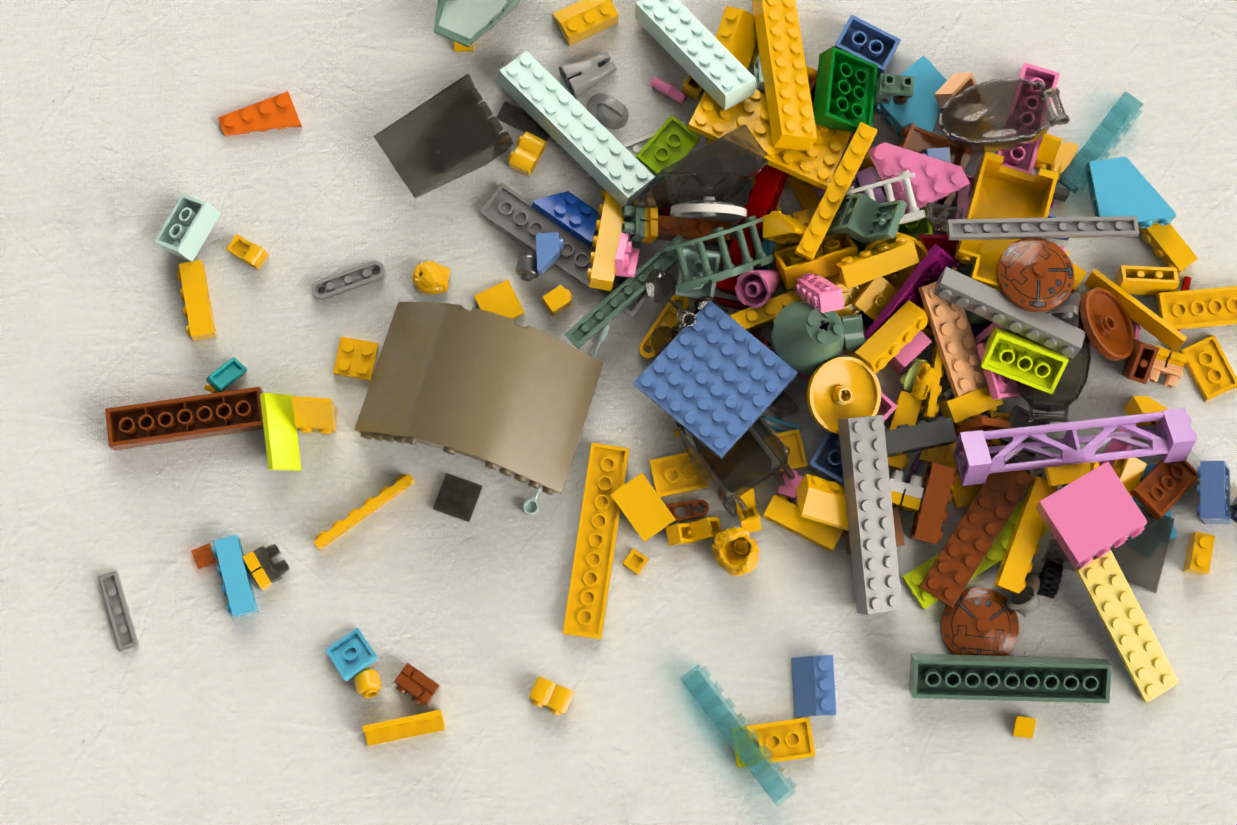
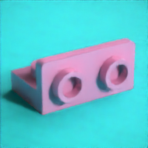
[615,233,640,277]

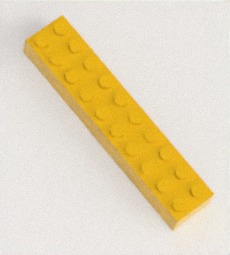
[752,0,817,151]

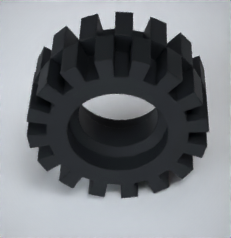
[1037,561,1063,599]

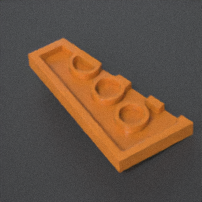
[218,91,302,136]

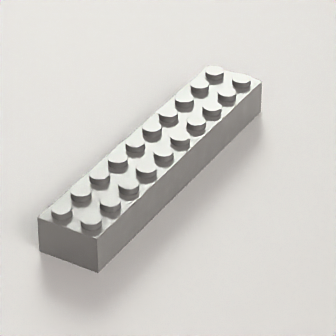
[838,415,903,615]

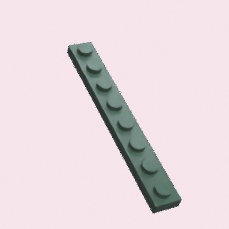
[565,234,692,349]

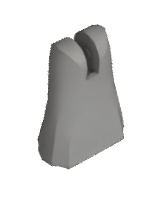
[559,52,617,99]

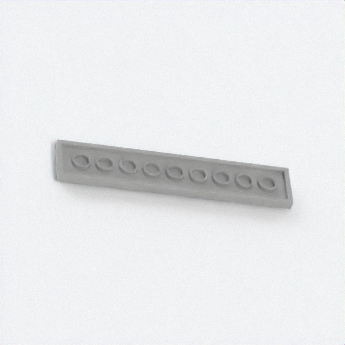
[480,183,655,318]

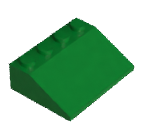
[813,47,878,132]

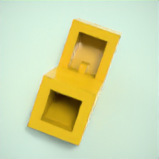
[731,478,762,533]
[665,517,722,546]

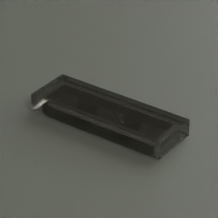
[497,101,550,143]

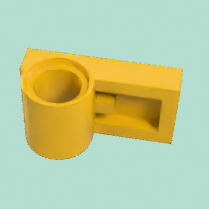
[226,234,269,271]

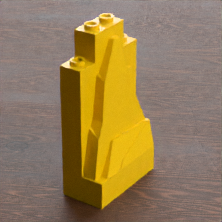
[954,151,1059,292]

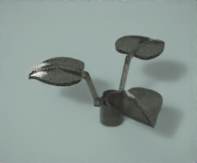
[646,270,729,357]

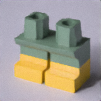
[621,201,658,244]

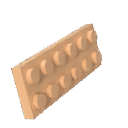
[918,281,988,397]

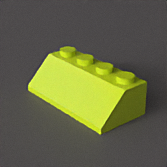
[981,326,1069,394]

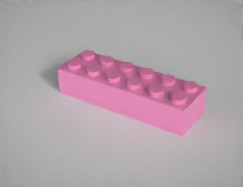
[996,62,1060,174]

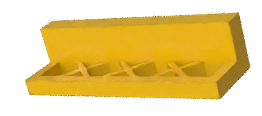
[362,710,445,746]

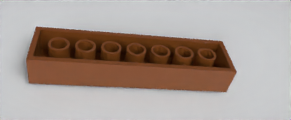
[105,387,264,450]

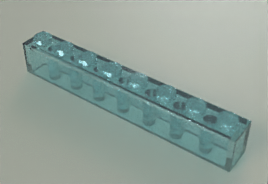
[680,664,797,807]

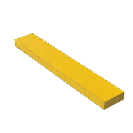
[1085,269,1187,352]

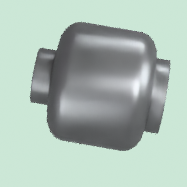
[516,252,539,282]

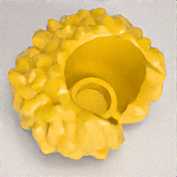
[711,527,760,577]

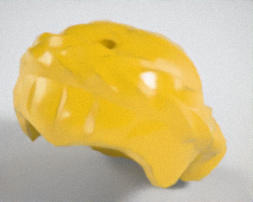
[412,260,450,295]

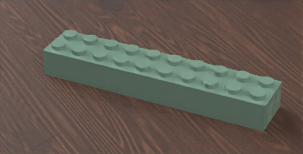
[909,654,1112,703]

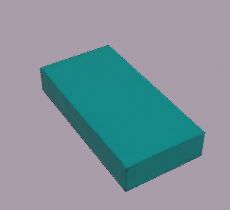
[206,357,247,392]

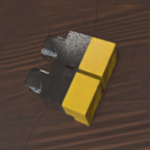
[243,544,290,591]

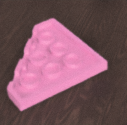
[868,142,970,215]

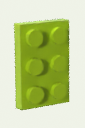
[636,115,701,181]

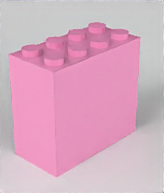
[1036,461,1147,569]

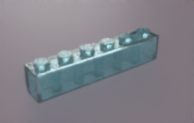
[1058,91,1143,194]

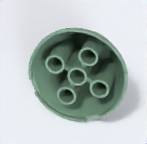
[771,300,845,375]

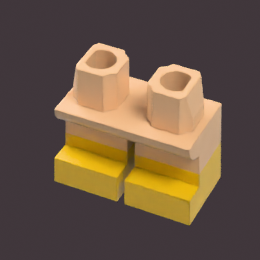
[1147,345,1188,388]

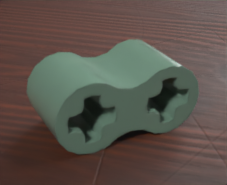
[841,314,865,352]

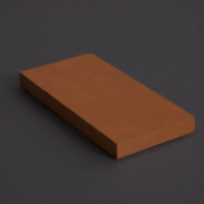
[1130,459,1198,521]

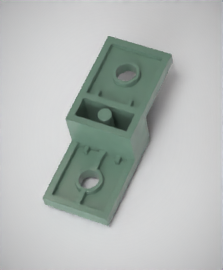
[826,193,907,243]

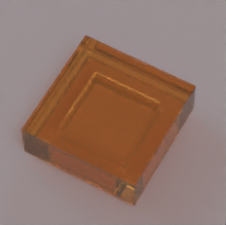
[191,543,217,569]

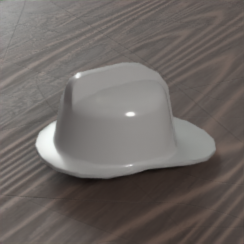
[586,94,629,129]
[1007,574,1041,617]

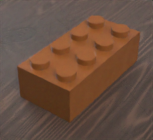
[909,463,958,544]

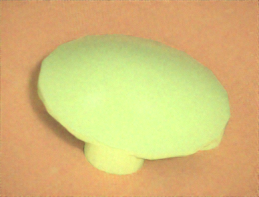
[900,358,929,393]

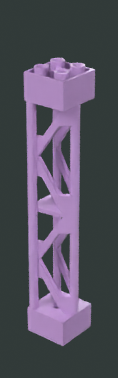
[953,408,1197,486]

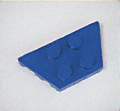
[531,191,598,247]

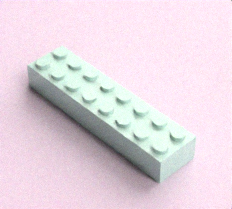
[635,0,756,111]

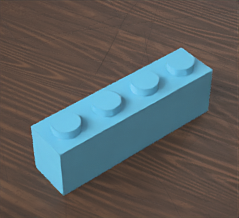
[212,535,258,618]

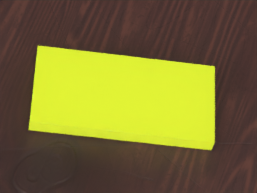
[260,393,302,471]

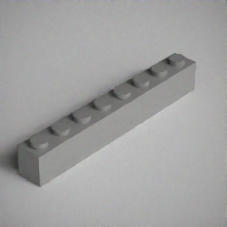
[933,267,1086,359]

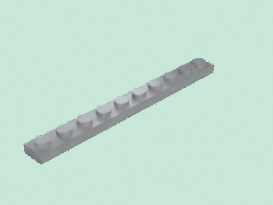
[946,216,1139,240]

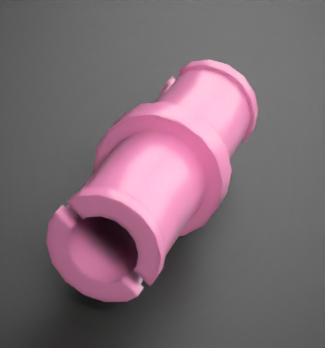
[650,76,688,105]

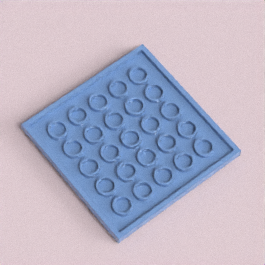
[633,300,798,459]

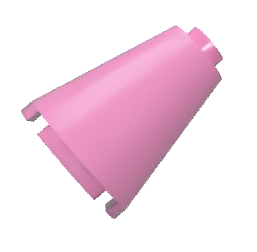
[735,269,781,308]

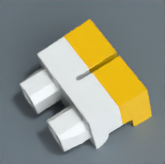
[890,470,924,513]

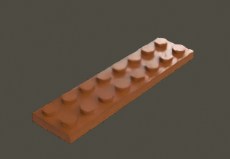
[919,461,1034,608]

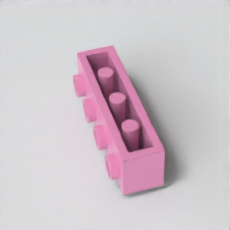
[795,273,844,313]

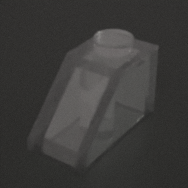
[926,202,963,234]

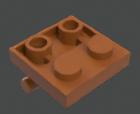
[955,415,1011,447]

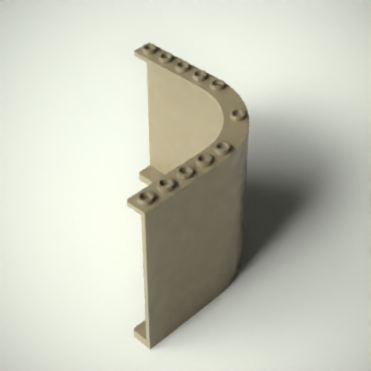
[354,302,603,495]

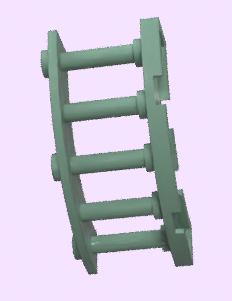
[665,215,775,292]

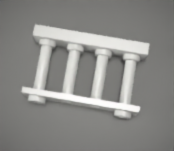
[846,170,926,238]

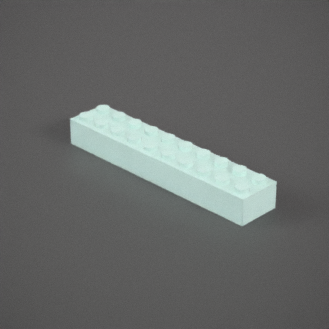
[497,51,655,207]

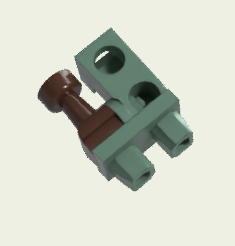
[874,73,915,105]

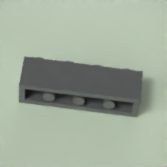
[885,416,957,458]

